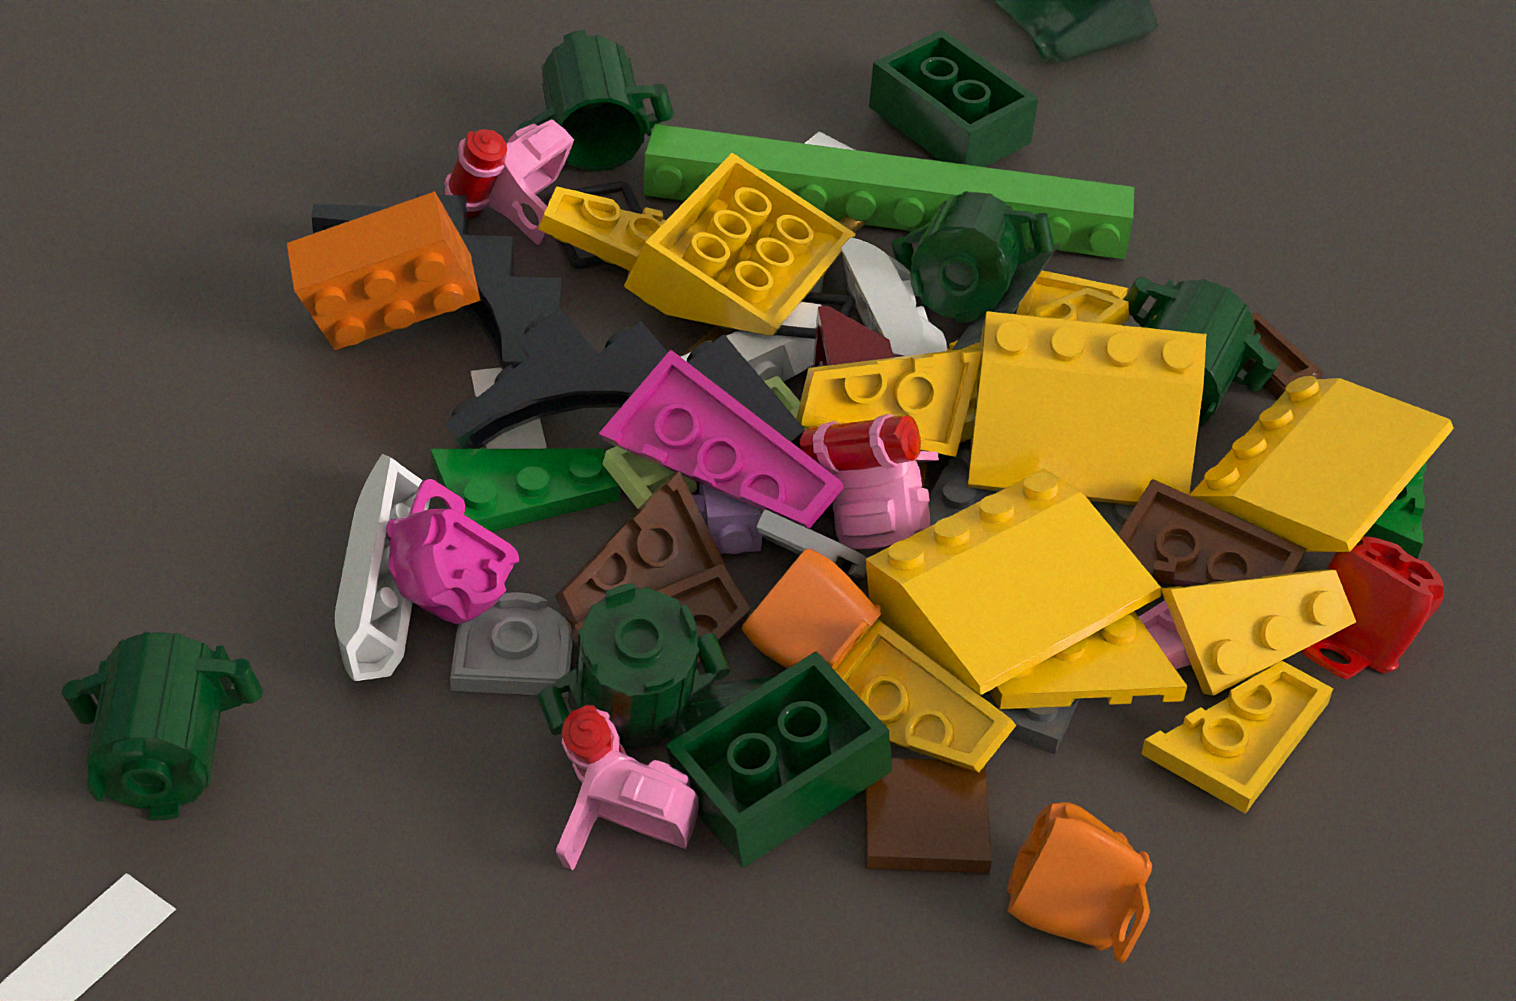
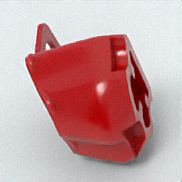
[1301,536,1444,679]

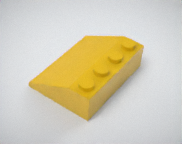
[623,153,856,336]
[967,311,1207,506]
[1189,376,1454,552]
[865,469,1161,695]

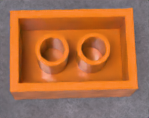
[287,191,480,350]

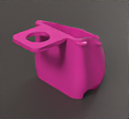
[386,479,519,624]

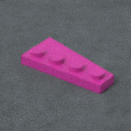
[599,350,844,529]

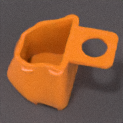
[741,548,882,671]
[1007,802,1152,964]

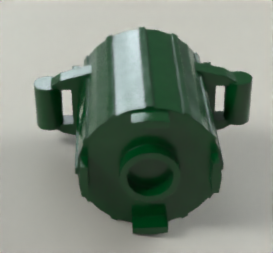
[518,30,674,172]
[891,191,1055,323]
[1122,277,1279,427]
[537,583,731,748]
[62,632,263,821]

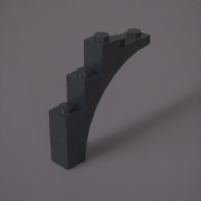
[311,194,562,370]
[443,307,805,449]

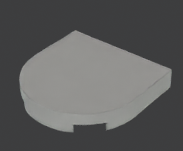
[756,509,868,580]
[450,592,573,697]

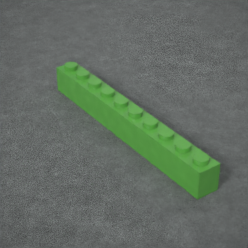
[643,124,1135,259]

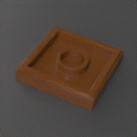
[864,758,992,873]

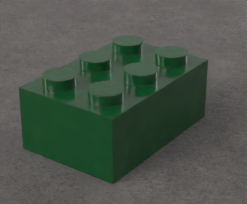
[869,29,1039,167]
[666,651,892,868]

